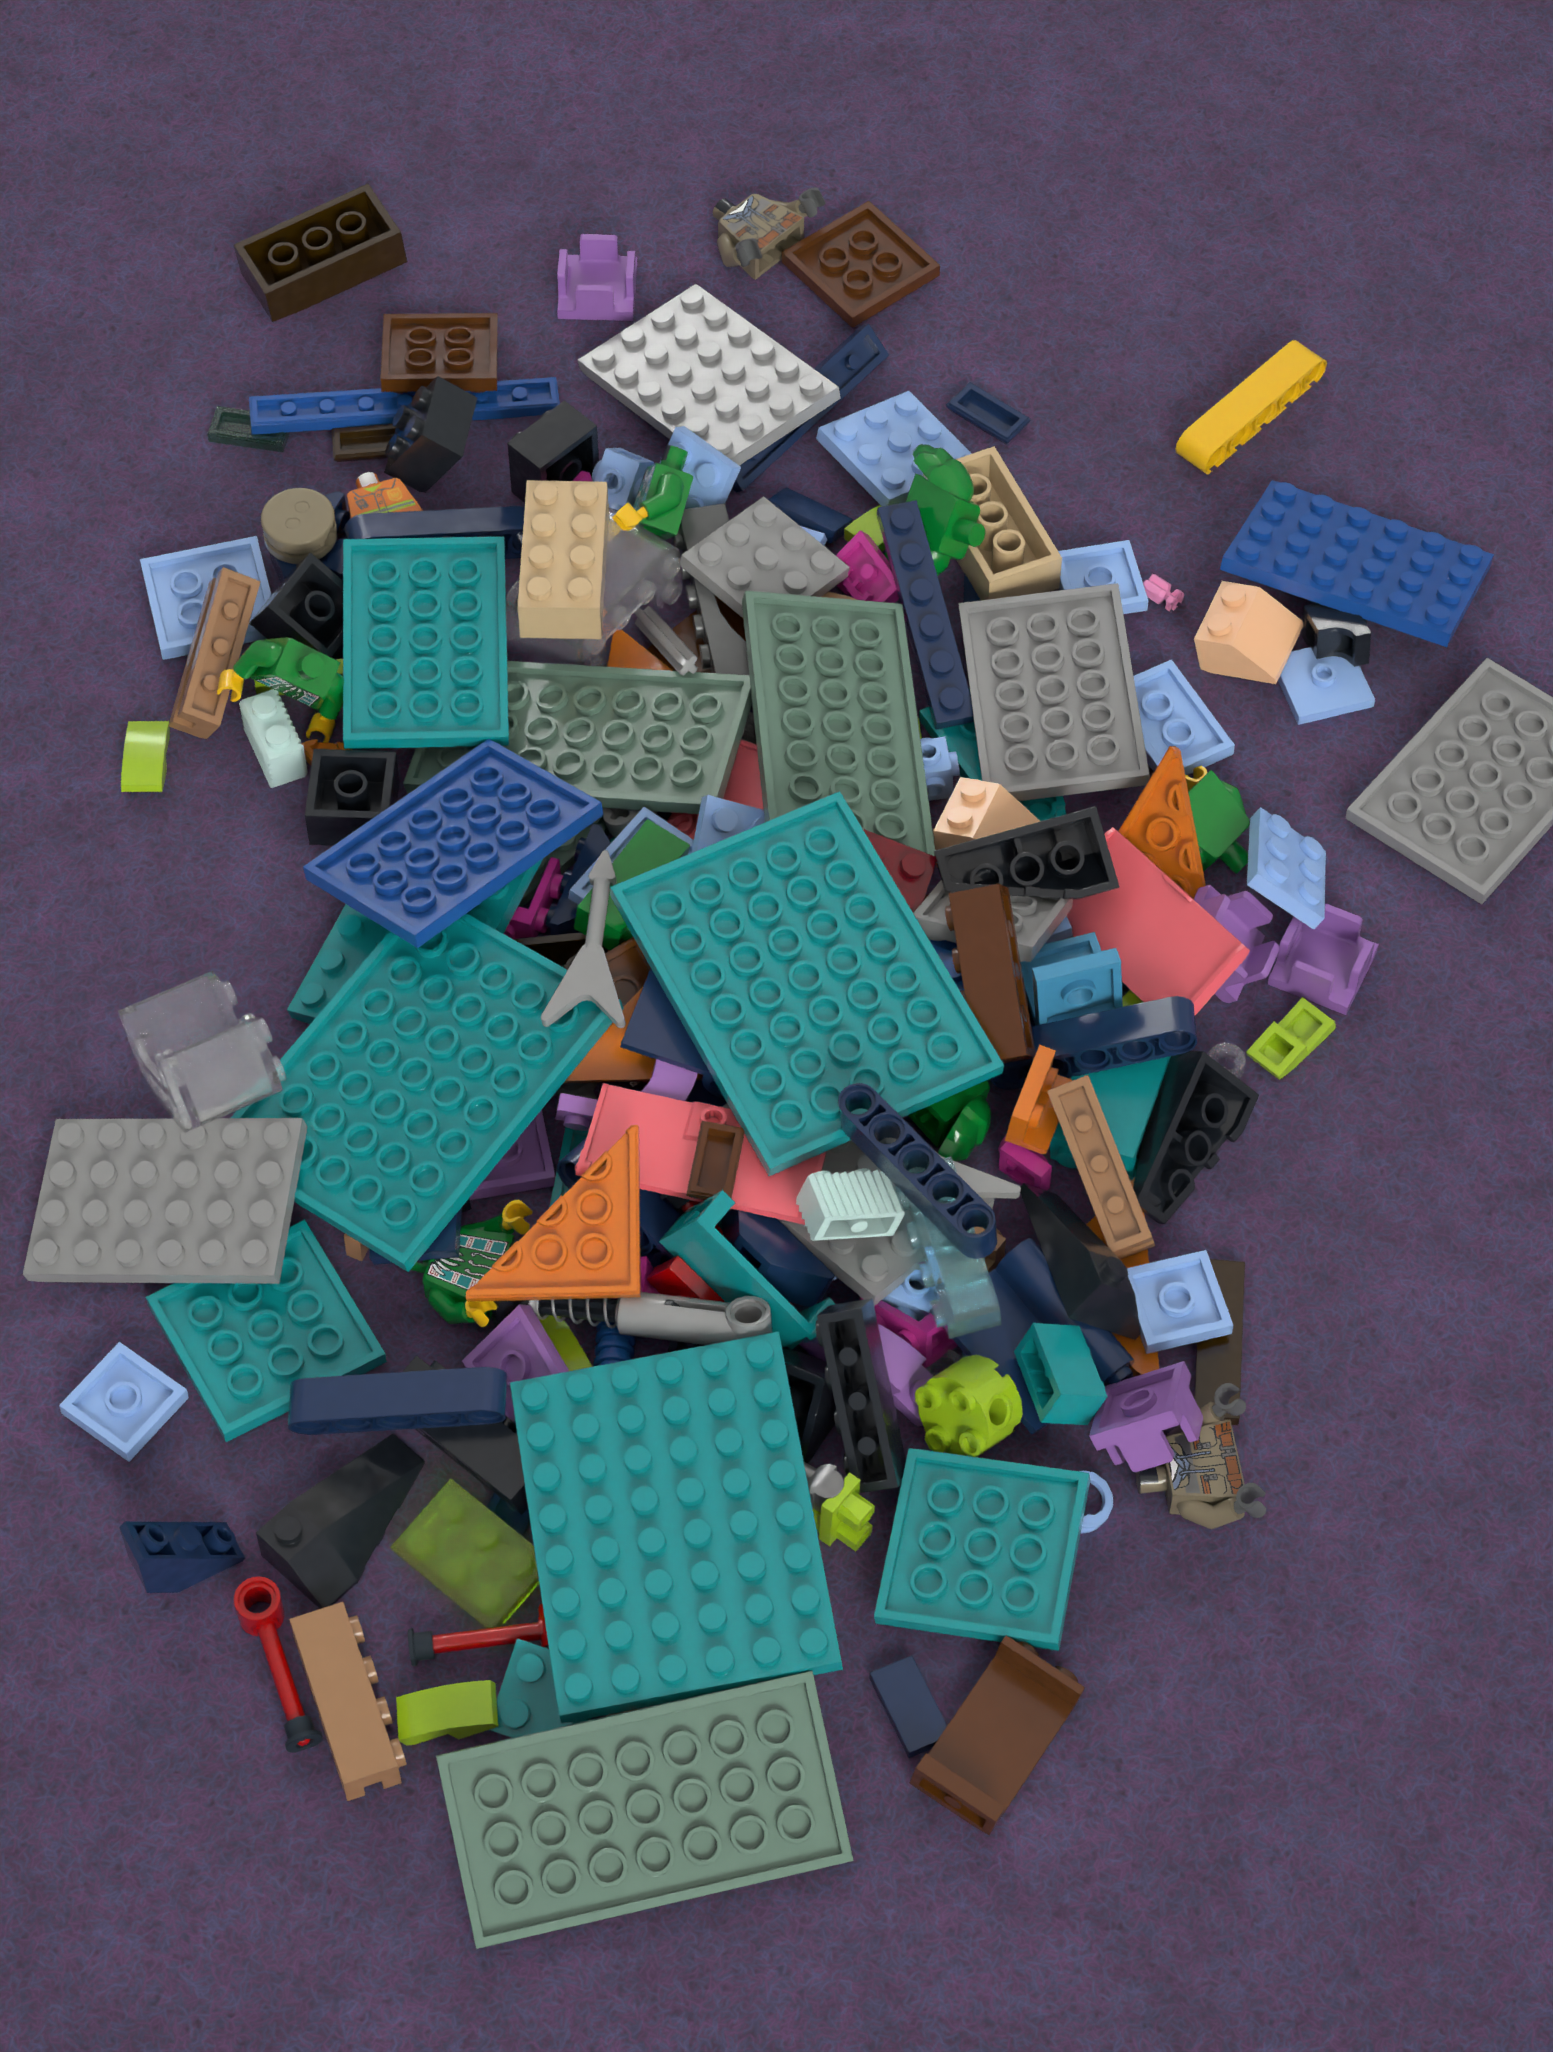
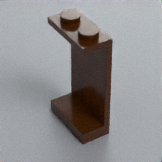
[909,1635,1085,1835]

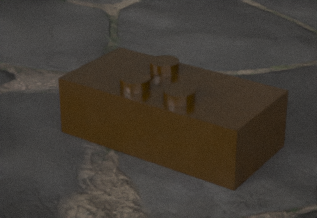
[233,184,408,322]

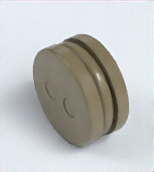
[261,488,337,564]

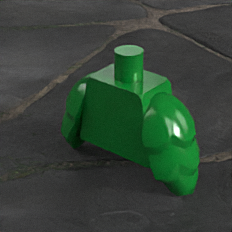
[883,444,985,576]
[908,1079,991,1162]

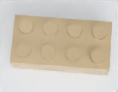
[923,446,1062,600]
[518,480,609,639]

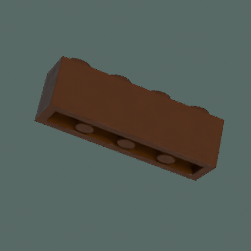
[945,884,1036,1064]

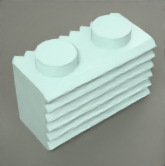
[239,689,308,788]
[796,1168,905,1241]

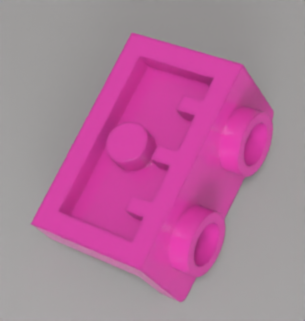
[836,530,899,603]

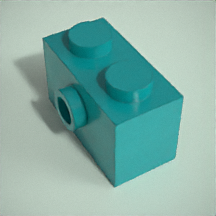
[1014,1323,1108,1425]

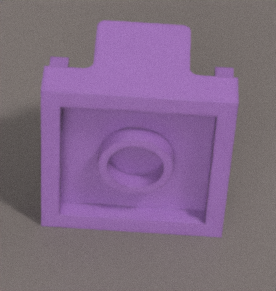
[557,234,637,321]
[1194,885,1280,1003]
[1268,904,1379,1015]
[1089,1361,1203,1472]

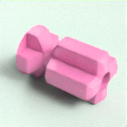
[1143,574,1184,612]

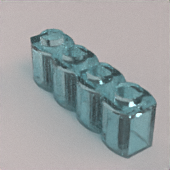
[894,1156,1002,1339]

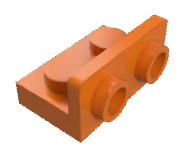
[1005,1045,1072,1154]

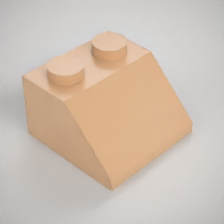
[1194,581,1303,684]
[933,777,1040,868]

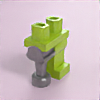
[804,1462,875,1552]

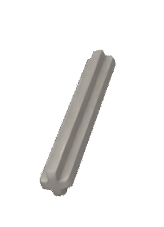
[634,606,698,676]

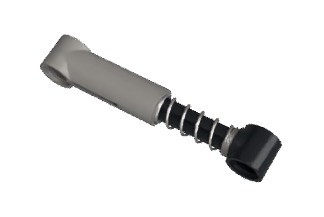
[492,1292,773,1345]

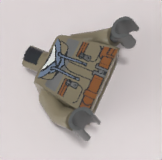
[713,187,826,280]
[1135,1383,1266,1529]

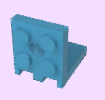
[1021,932,1123,1026]

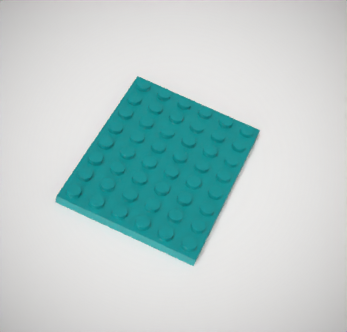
[610,791,1004,1176]
[231,913,624,1272]
[510,1331,843,1723]

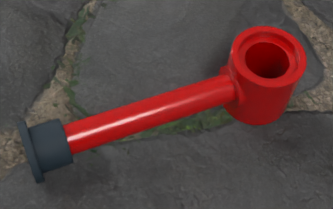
[234,1577,323,1753]
[408,1603,549,1666]

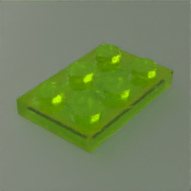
[390,1479,539,1628]

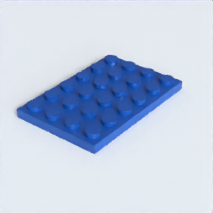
[1220,480,1494,647]
[303,739,604,948]

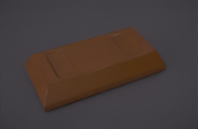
[686,1121,745,1200]

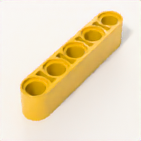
[1175,340,1327,474]

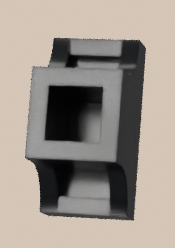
[1302,603,1371,667]

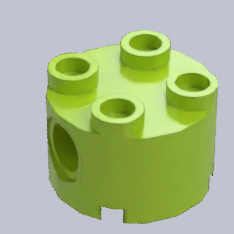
[915,1355,1023,1457]

